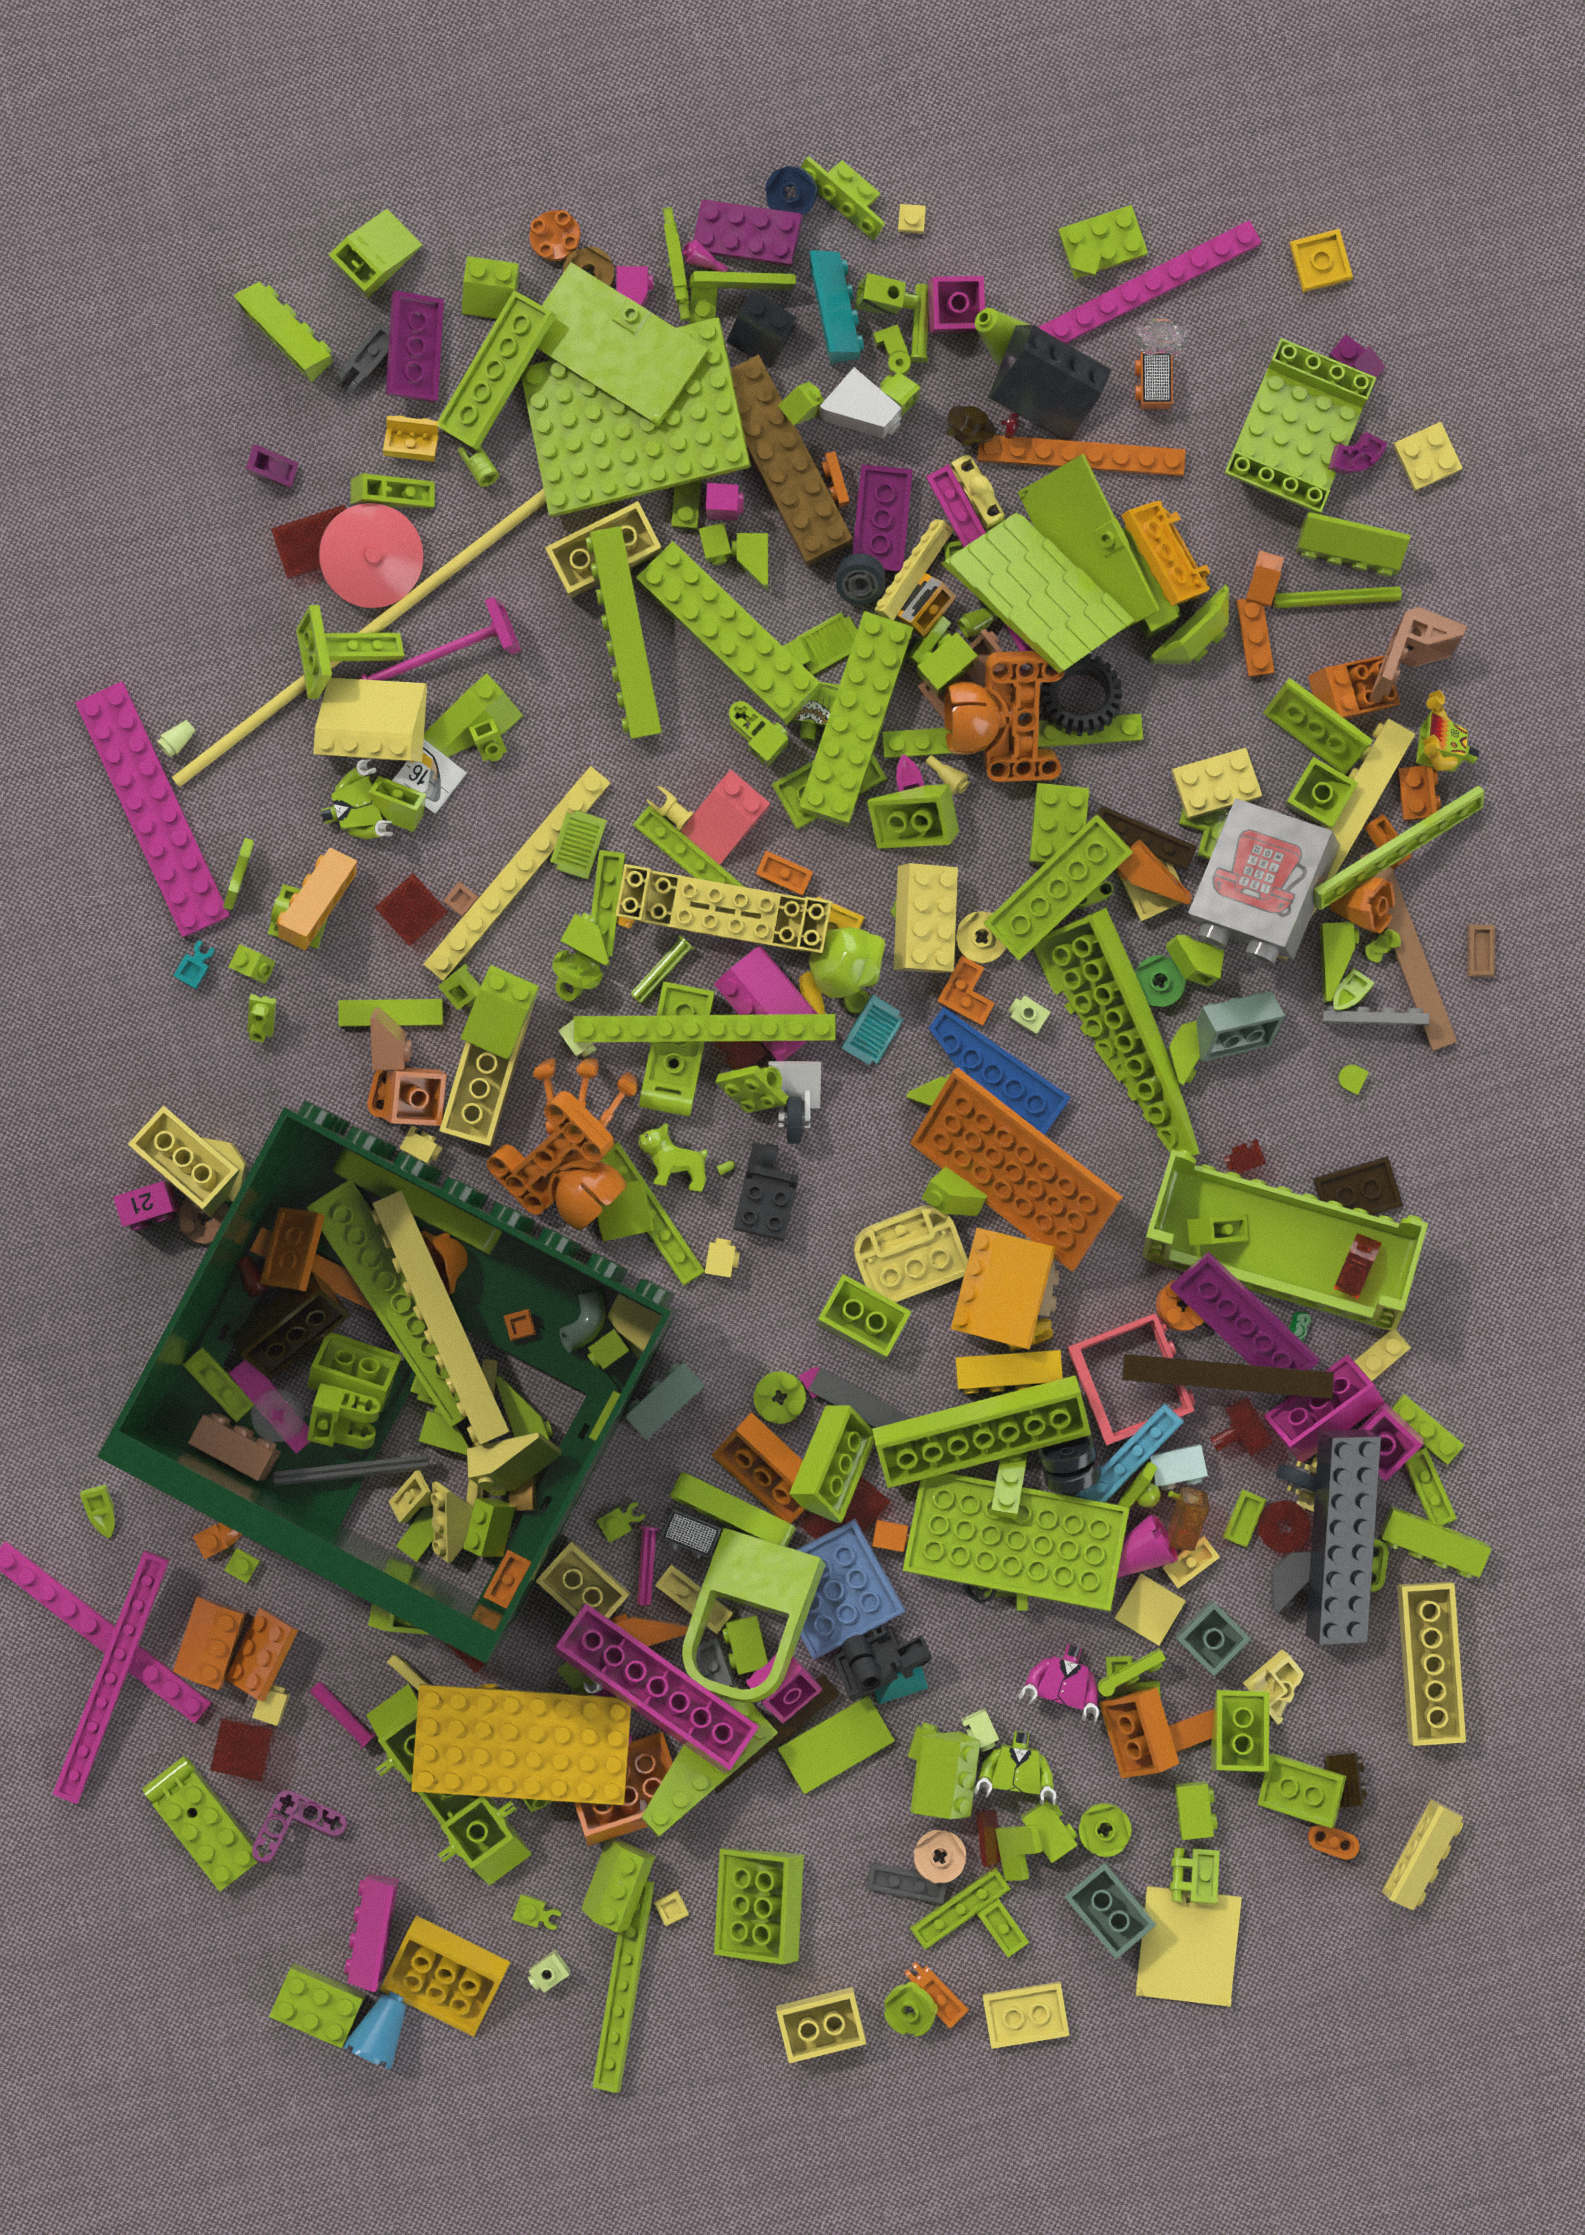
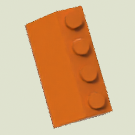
[711,1413,805,1524]

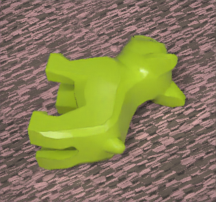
[638,1123,708,1192]

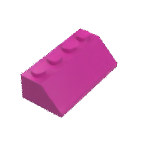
[714,945,817,1061]
[1264,1355,1385,1462]
[344,1874,399,1992]

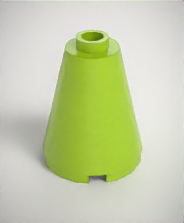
[975,308,1030,367]

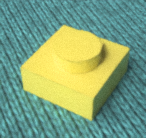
[898,204,926,234]

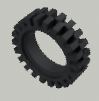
[1040,653,1122,736]

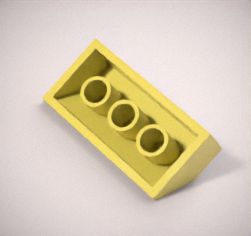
[128,1105,240,1217]
[1382,1799,1463,1911]

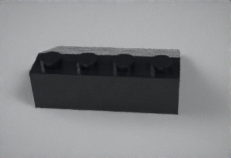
[988,325,1111,441]

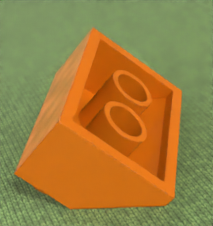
[173,1596,247,1690]
[1099,1687,1180,1779]

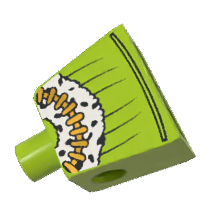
[791,682,839,741]

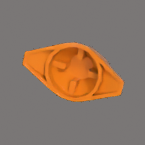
[420,1231,468,1296]

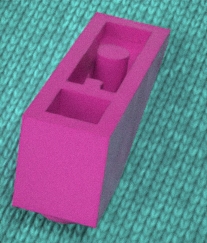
[616,266,654,307]

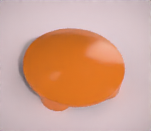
[529,210,581,261]

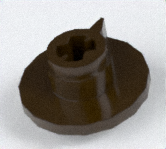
[946,405,996,446]

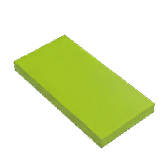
[1263,677,1373,775]
[771,755,887,830]
[778,1695,895,1794]

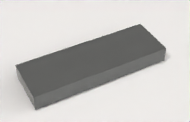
[866,1862,947,1904]

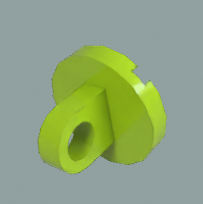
[552,950,603,1001]

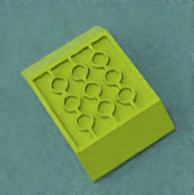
[1224,338,1376,514]

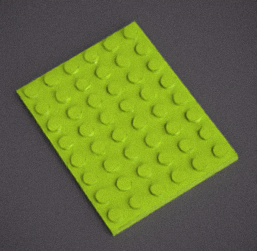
[521,317,751,518]

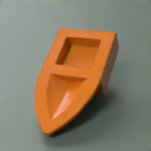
[193,1523,242,1559]

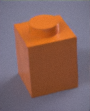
[872,1519,910,1552]

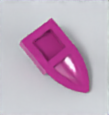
[896,755,924,792]

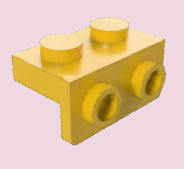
[383,415,439,462]

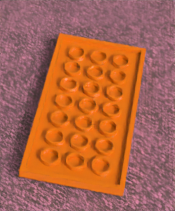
[910,1067,1123,1272]

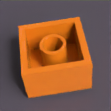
[383,1067,447,1126]

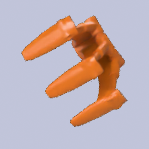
[533,1057,638,1154]

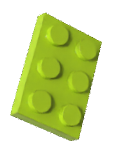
[1058,205,1148,280]
[1257,1753,1346,1828]

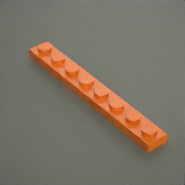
[977,435,1186,477]

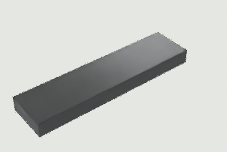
[808,1367,912,1428]

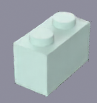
[1148,1444,1208,1490]

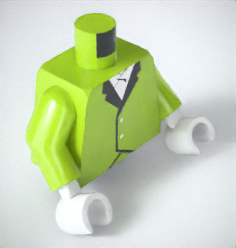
[320,758,393,840]
[974,1731,1056,1805]

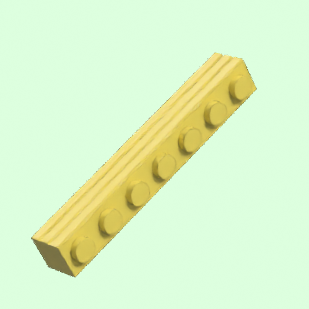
[874,519,954,620]

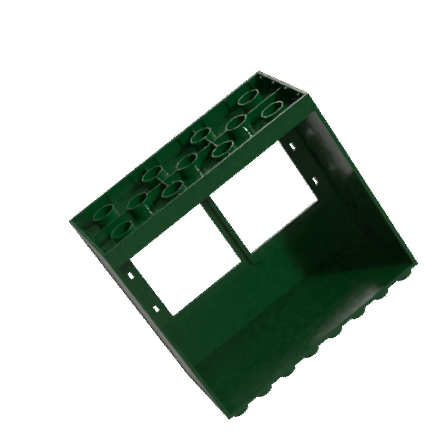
[97,1100,678,1664]

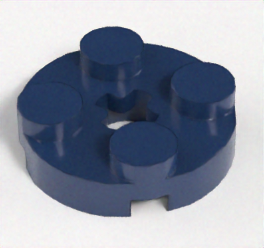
[765,165,818,216]

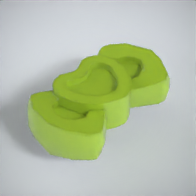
[1365,929,1401,963]

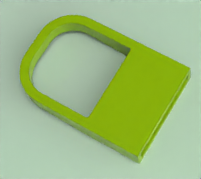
[682,1528,826,1703]

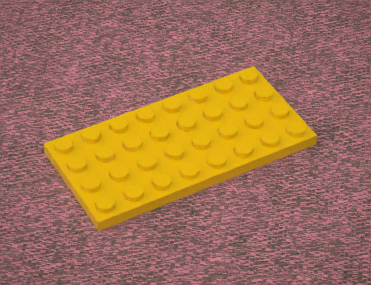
[411,1684,631,1805]

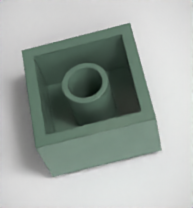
[1174,1599,1251,1676]

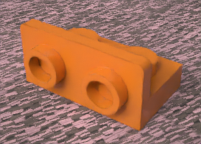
[1397,765,1441,821]

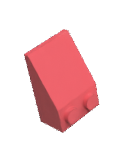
[680,770,770,865]

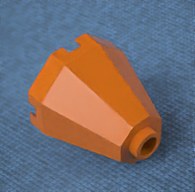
[1329,877,1395,934]

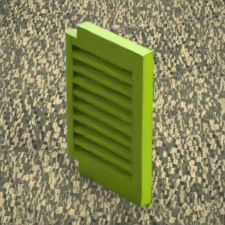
[796,612,858,675]
[550,810,607,879]

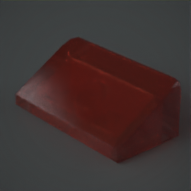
[976,1809,1001,1867]

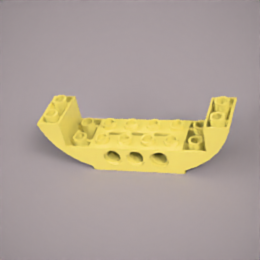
[615,864,832,953]

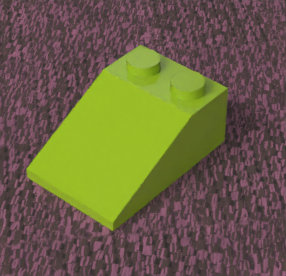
[867,784,959,849]
[460,965,541,1060]
[1211,1690,1269,1772]

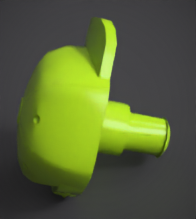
[809,927,885,998]

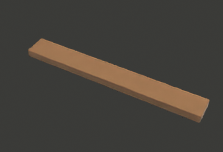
[1359,851,1457,1051]

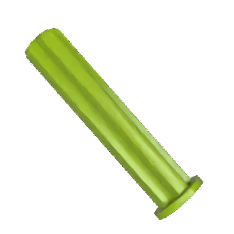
[909,283,929,363]
[631,935,695,1003]

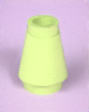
[157,720,196,758]

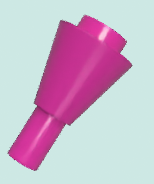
[682,239,728,272]

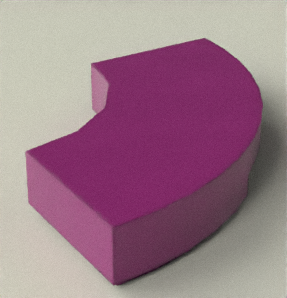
[1328,432,1387,474]

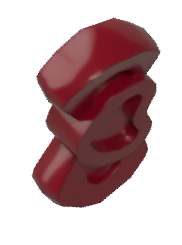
[1001,413,1019,439]

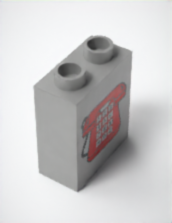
[1188,798,1340,965]

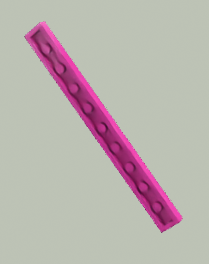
[1038,220,1262,343]
[0,1541,212,1724]
[52,1550,170,1804]

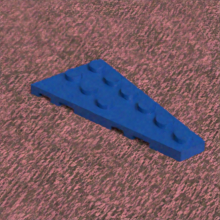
[928,1007,1071,1135]

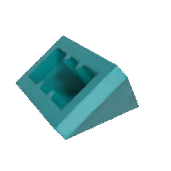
[874,1666,928,1704]

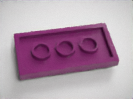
[693,199,803,267]
[386,291,444,403]
[853,464,913,573]

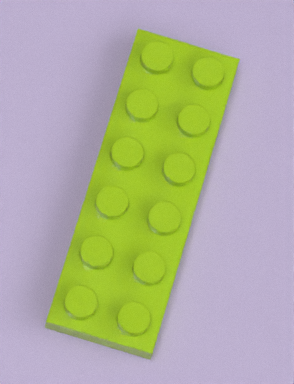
[437,290,556,450]
[983,814,1133,960]

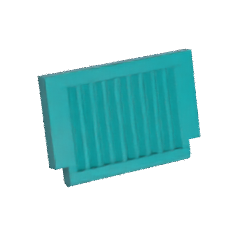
[840,994,904,1065]

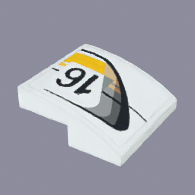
[392,740,467,814]

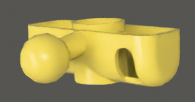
[950,455,1005,531]

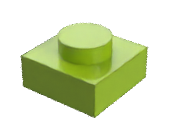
[224,1547,261,1584]

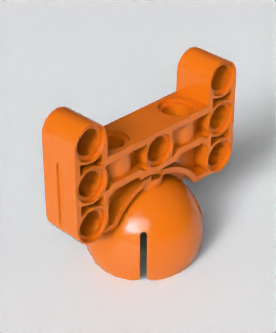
[944,651,1065,782]
[487,1091,627,1231]

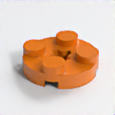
[1156,1279,1204,1331]

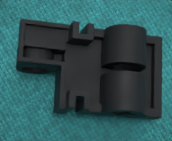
[733,1142,799,1241]
[832,1625,932,1702]

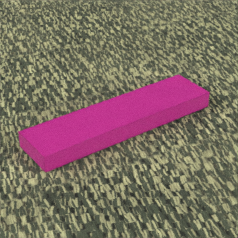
[228,1359,311,1454]

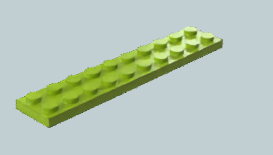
[307,1179,495,1427]

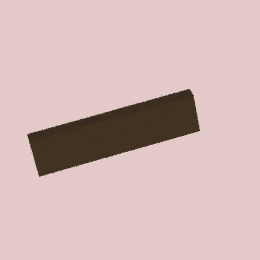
[1098,805,1198,871]

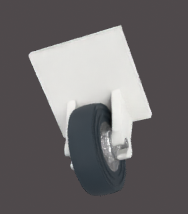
[769,1061,821,1144]

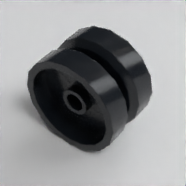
[1038,1435,1102,1493]

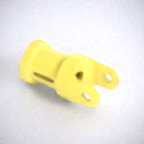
[646,786,694,831]

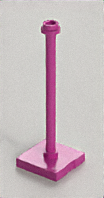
[357,597,522,681]

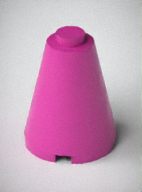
[1117,1514,1178,1578]

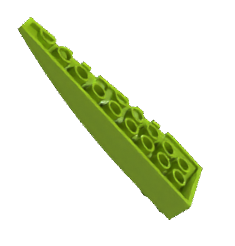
[1033,908,1200,1156]

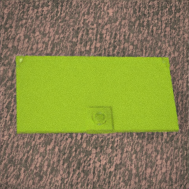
[537,262,709,426]
[1017,454,1160,634]

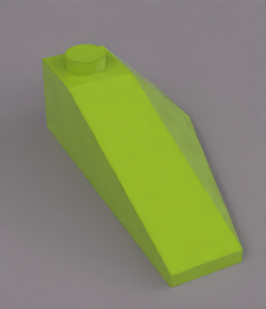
[424,673,523,757]

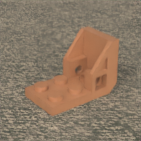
[1369,607,1467,703]

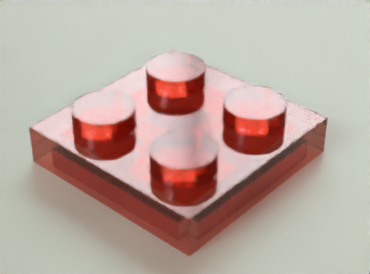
[374,873,449,947]

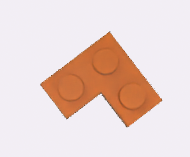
[937,956,995,1026]

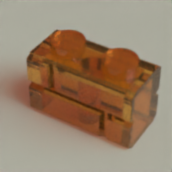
[1167,1487,1210,1551]

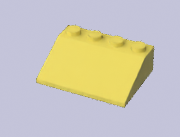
[313,678,427,762]

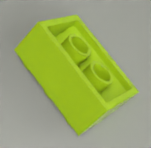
[815,1274,911,1362]
[307,1332,402,1412]
[910,1731,981,1819]
[581,1838,656,1933]

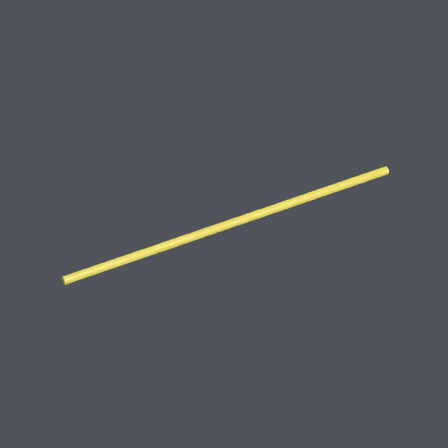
[172,488,546,787]

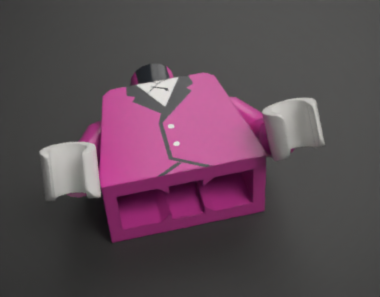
[1018,1644,1099,1722]

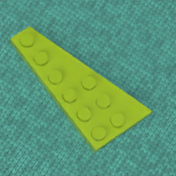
[641,1684,778,1838]

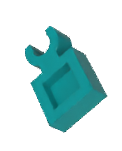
[173,940,215,989]

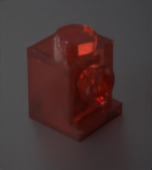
[1223,1139,1266,1174]

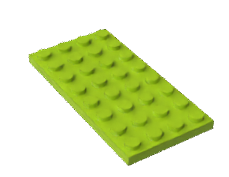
[903,1473,1130,1612]

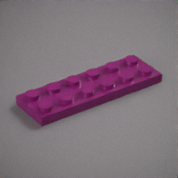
[1170,1252,1319,1370]

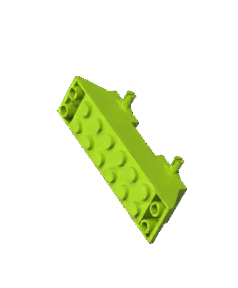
[366,1684,532,1886]

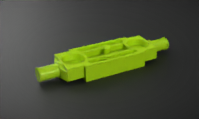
[662,207,691,321]

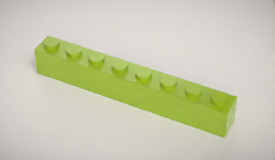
[585,526,662,739]

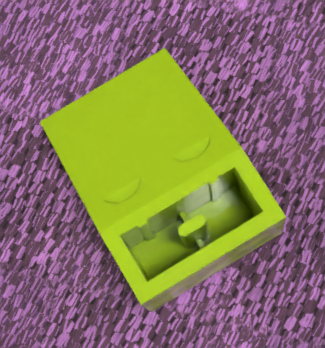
[328,209,423,299]

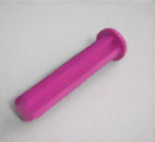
[637,1526,660,1606]
[310,1682,376,1749]

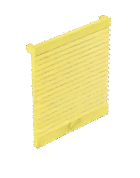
[1135,1886,1242,2007]

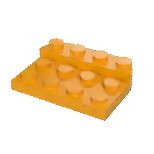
[1121,501,1210,606]

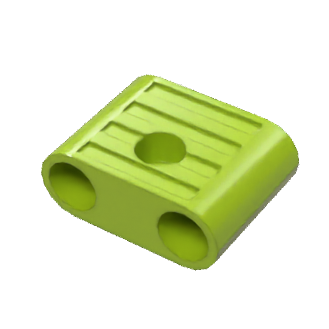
[1075,881,1114,909]

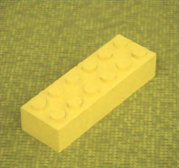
[440,1002,535,1147]
[1397,1581,1466,1746]

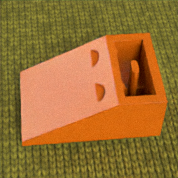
[1308,655,1401,720]

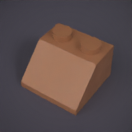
[370,1008,412,1070]

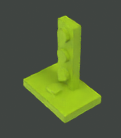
[296,605,405,699]

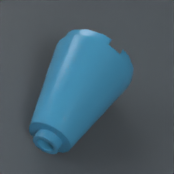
[343,1991,407,2070]

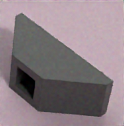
[1270,1551,1311,1613]

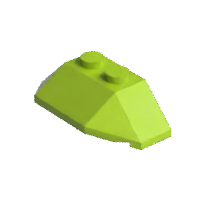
[1149,584,1229,664]

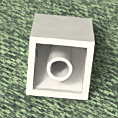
[820,367,901,438]

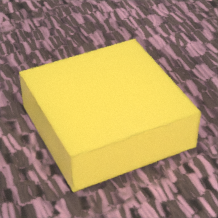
[654,1890,689,1926]

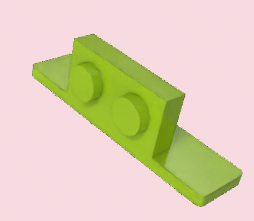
[801,156,885,240]

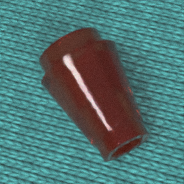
[236,1256,269,1297]

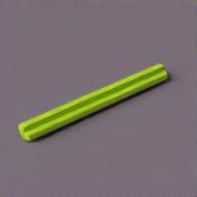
[1273,586,1402,608]

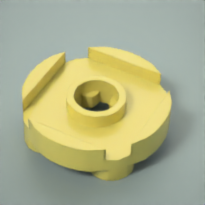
[956,911,1006,964]

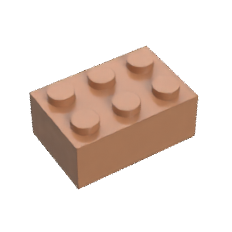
[188,1413,281,1481]

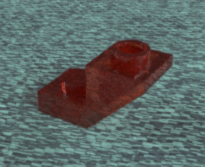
[1334,1233,1382,1299]

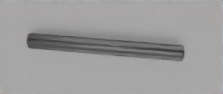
[273,1455,430,1486]

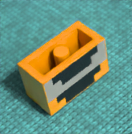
[896,573,956,637]

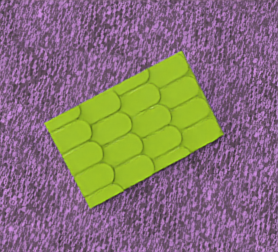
[941,512,1135,674]

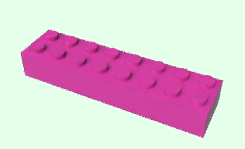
[551,1603,759,1773]

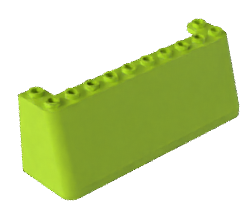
[1142,1149,1428,1330]

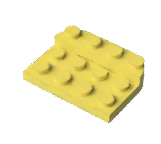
[853,1205,968,1302]

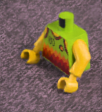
[1416,690,1479,772]

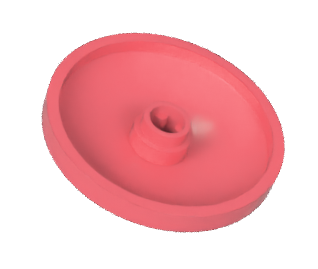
[319,503,423,608]

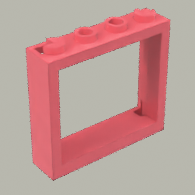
[1067,1313,1196,1445]

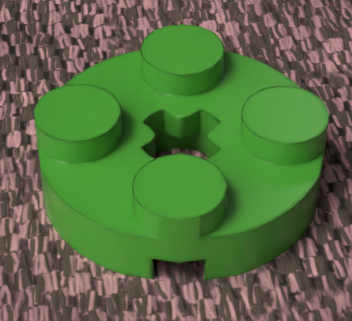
[1135,955,1186,1007]

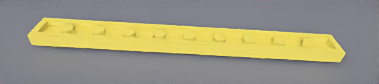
[423,766,611,981]

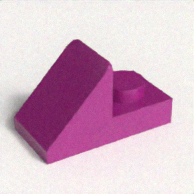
[1329,334,1385,379]
[245,444,299,487]

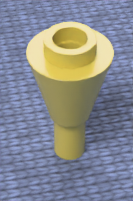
[925,755,970,795]

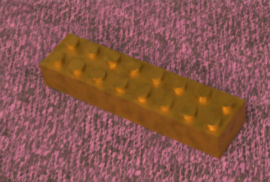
[731,355,853,567]

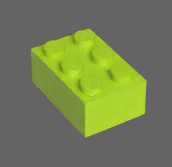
[1028,783,1089,865]
[269,1963,366,2049]

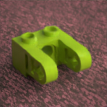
[729,701,788,768]
[307,1383,381,1449]

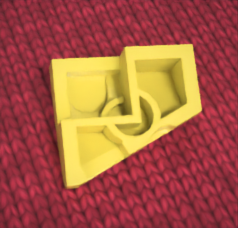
[607,1294,662,1360]
[1243,1649,1304,1725]

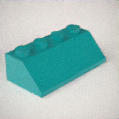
[809,250,864,364]

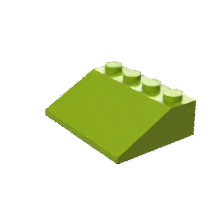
[714,1848,804,1964]

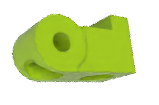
[873,324,911,376]

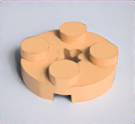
[913,1830,966,1884]

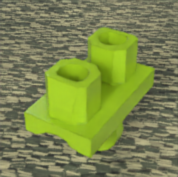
[247,994,277,1043]

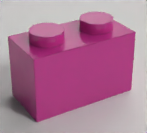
[706,483,744,521]

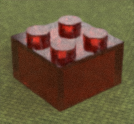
[210,1716,277,1782]

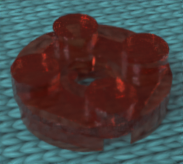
[1258,1500,1311,1553]

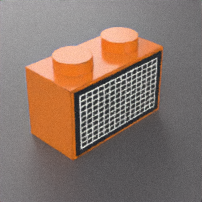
[1134,352,1173,409]

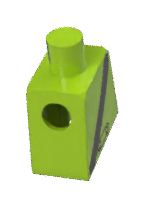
[854,273,918,315]

